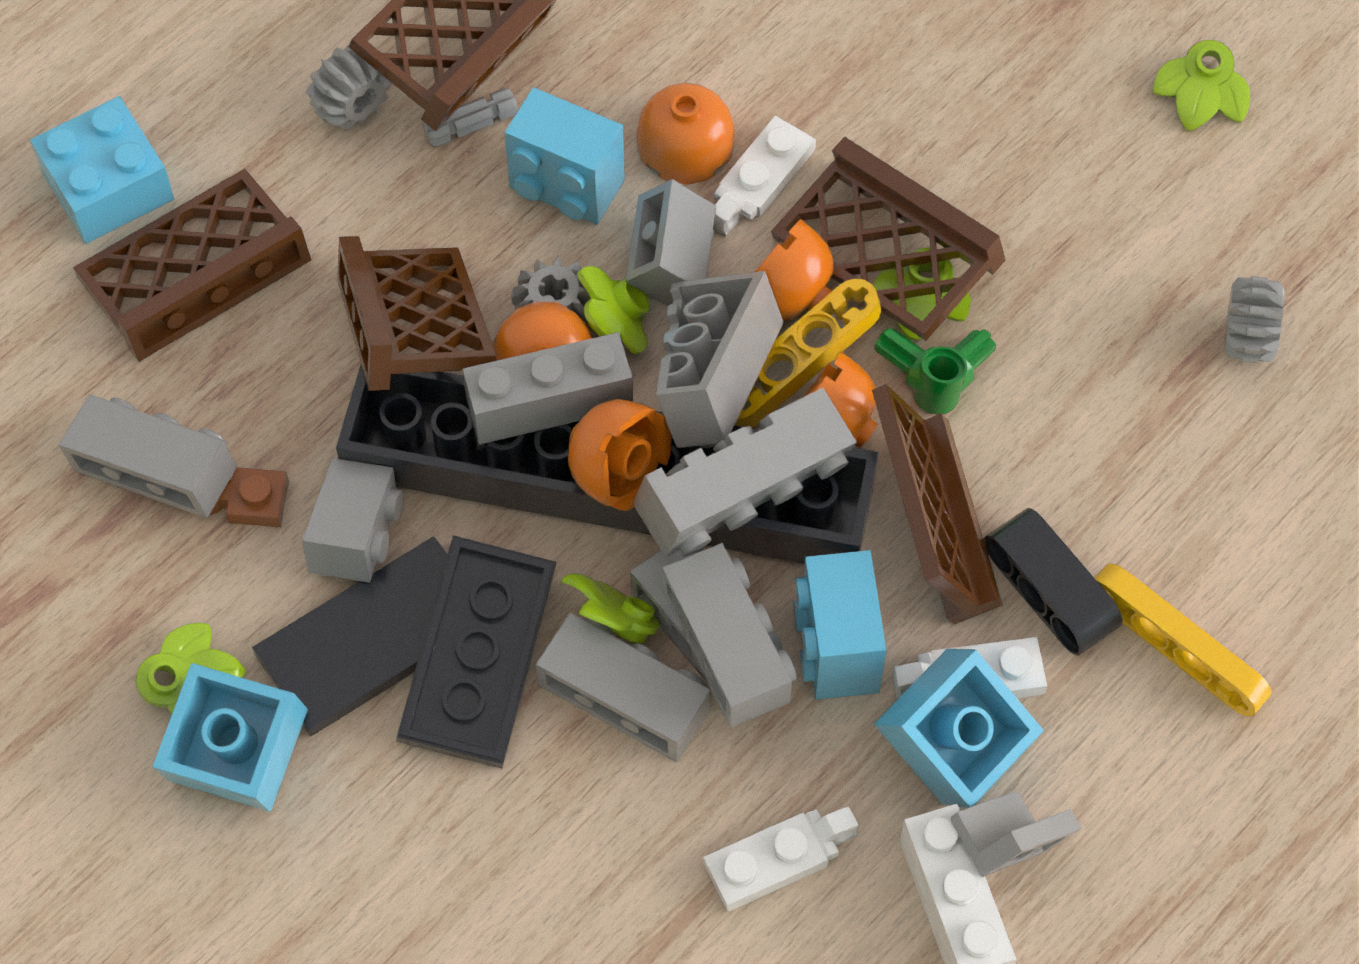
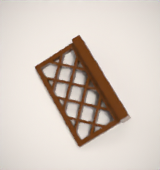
[348,0,557,131]
[771,136,1006,341]
[73,169,312,362]
[337,236,496,391]
[872,384,1003,624]

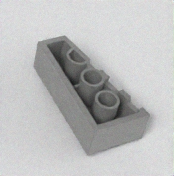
[656,271,784,448]
[633,388,857,558]

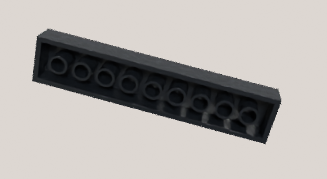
[336,364,879,564]

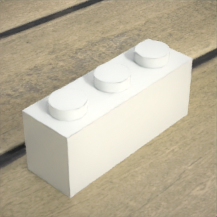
[900,804,1017,964]

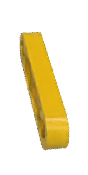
[734,279,881,428]
[1094,563,1271,717]

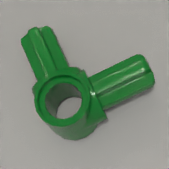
[874,328,996,414]

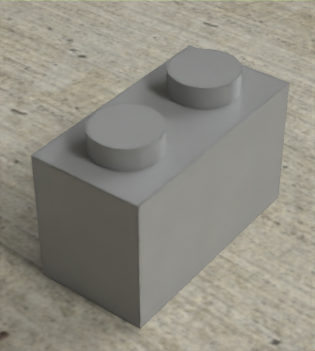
[625,179,716,306]
[302,458,403,583]

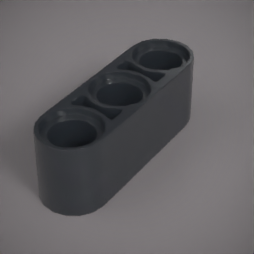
[984,508,1123,656]

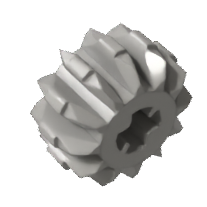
[306,45,392,131]
[511,255,591,325]
[1224,276,1285,363]

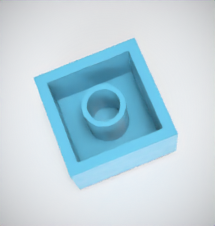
[504,87,625,225]
[30,96,174,244]
[793,550,886,700]
[874,649,1044,808]
[152,663,308,812]

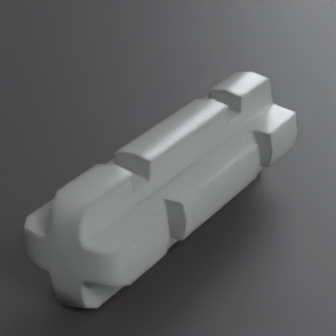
[423,88,518,147]

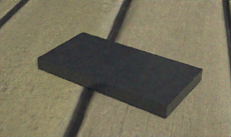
[396,535,557,769]
[252,536,448,736]

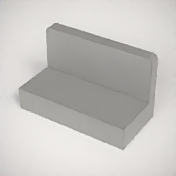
[951,791,1082,877]

